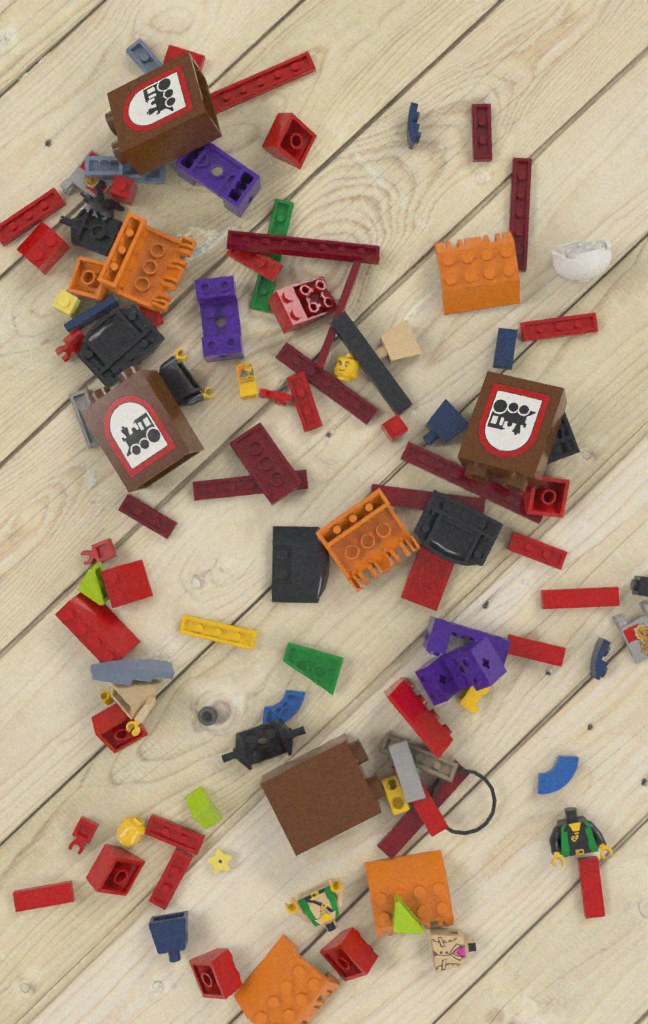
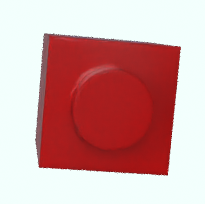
[109,174,138,206]
[381,414,409,443]

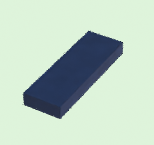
[64,295,120,333]

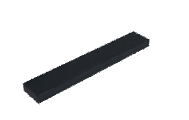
[329,311,412,415]

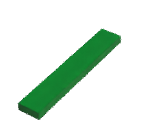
[250,199,294,313]

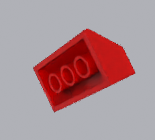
[55,592,141,663]
[384,677,453,759]

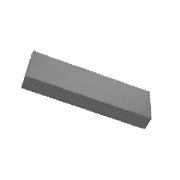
[69,388,100,449]
[388,740,426,803]

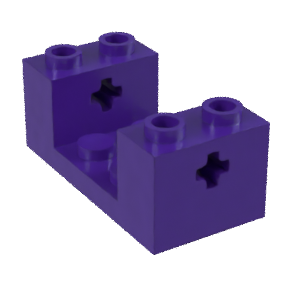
[174,142,262,218]
[194,276,245,362]
[422,616,511,665]
[415,636,507,706]

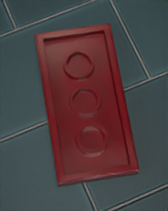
[229,422,304,506]

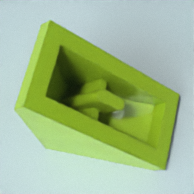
[78,562,109,605]
[186,786,223,829]
[392,894,425,935]

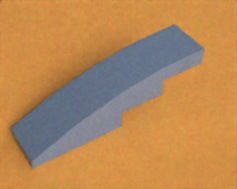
[85,156,166,184]
[90,659,175,686]

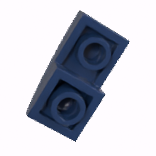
[406,102,422,150]
[493,328,518,370]
[590,637,611,680]

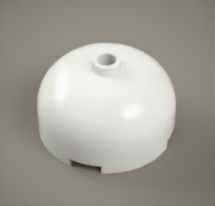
[551,239,612,283]

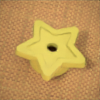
[207,848,232,873]

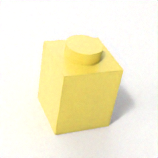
[52,289,83,319]

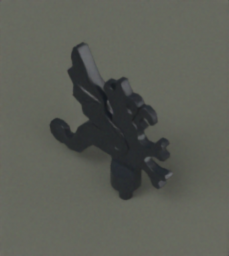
[80,180,125,221]

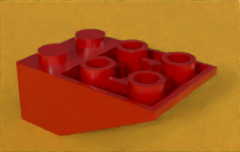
[268,276,337,334]

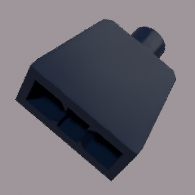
[423,399,469,446]
[148,910,188,963]

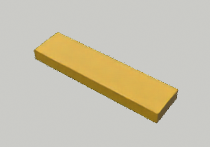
[179,614,258,650]

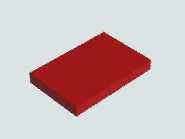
[401,544,454,611]

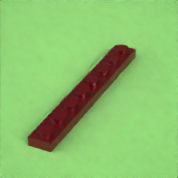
[226,230,380,265]
[400,441,543,524]

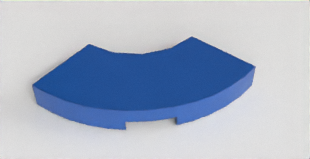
[262,689,305,724]
[537,755,579,794]

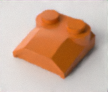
[66,256,110,303]

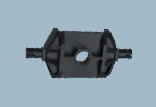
[59,209,123,257]
[222,719,306,770]

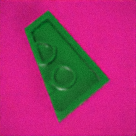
[283,642,344,695]

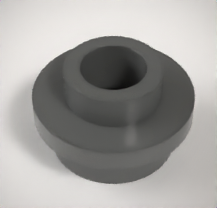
[198,706,217,726]

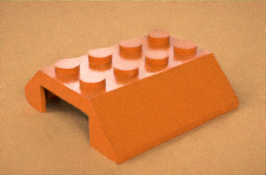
[97,212,197,312]
[434,231,520,315]
[315,488,420,592]
[365,849,454,938]
[234,934,340,1024]

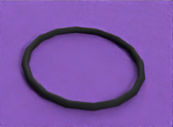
[431,768,497,835]

